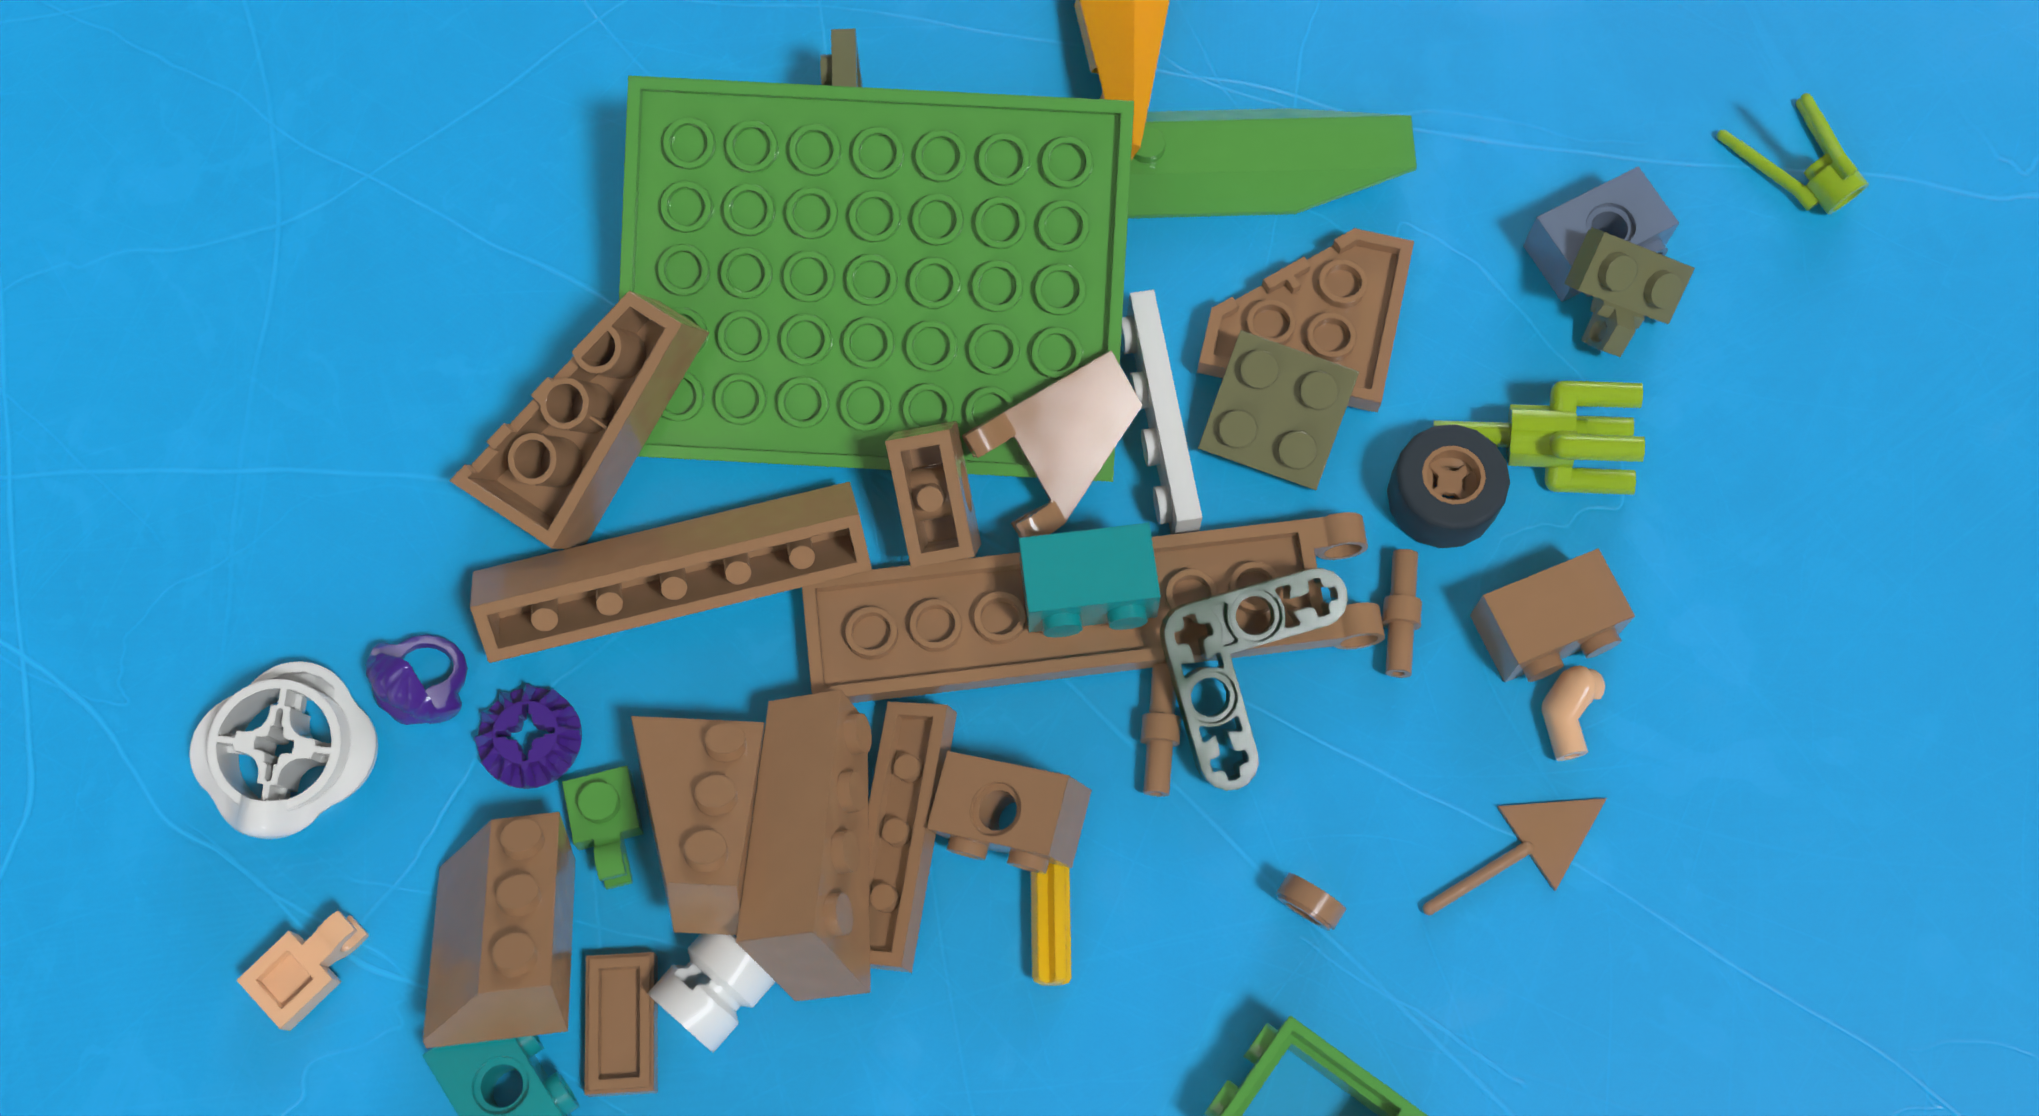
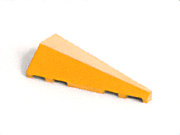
[1074,0,1170,160]

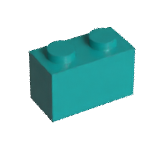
[1019,523,1161,638]

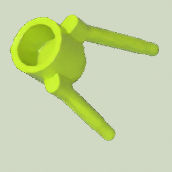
[1717,93,1869,214]

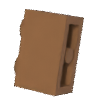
[1470,548,1635,683]

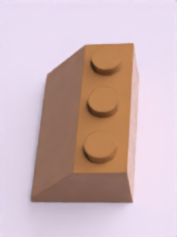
[423,812,575,1048]

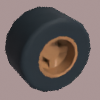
[1387,424,1510,548]

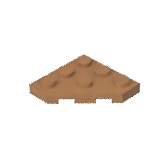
[1197,228,1414,413]

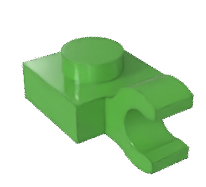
[562,766,644,890]

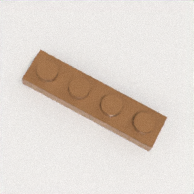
[868,702,957,973]

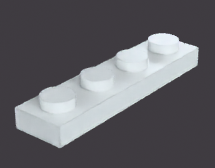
[1121,290,1202,535]

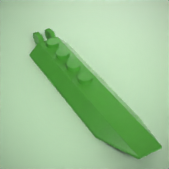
[1128,108,1417,219]

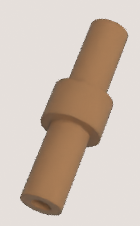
[1382,549,1422,678]
[1141,664,1181,797]

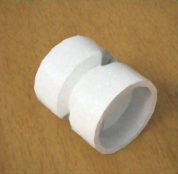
[647,934,776,1053]

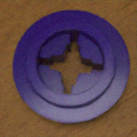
[474,684,582,789]

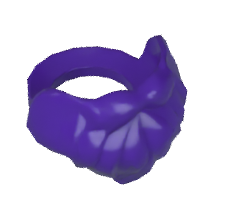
[365,634,468,725]

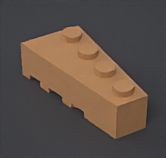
[450,291,709,549]
[736,689,872,1001]

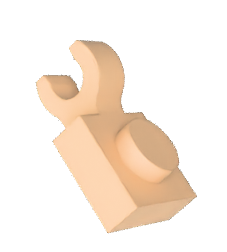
[237,910,369,1031]

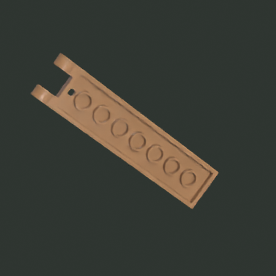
[802,512,1385,703]

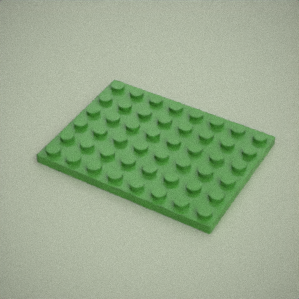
[619,75,1134,482]

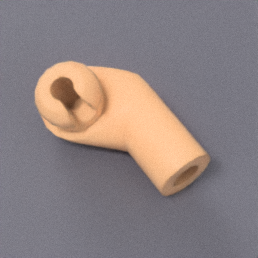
[1541,665,1605,761]

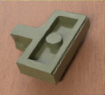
[1564,227,1695,357]

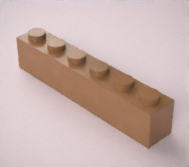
[470,482,872,663]

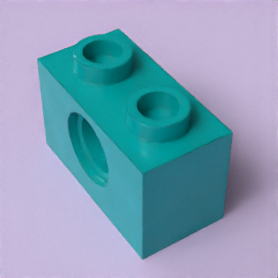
[422,1035,580,1116]

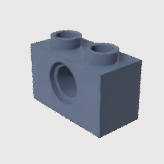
[1523,166,1679,302]

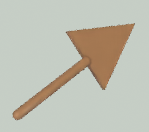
[1422,798,1607,915]

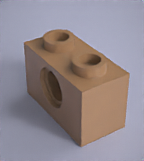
[885,421,981,568]
[926,751,1092,874]

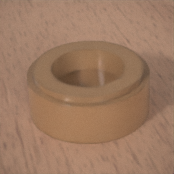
[1276,873,1346,931]

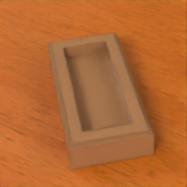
[585,952,658,1097]

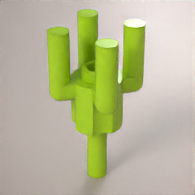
[1433,381,1645,495]

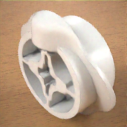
[190,662,378,839]

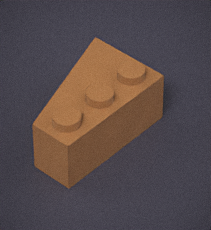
[631,716,765,935]

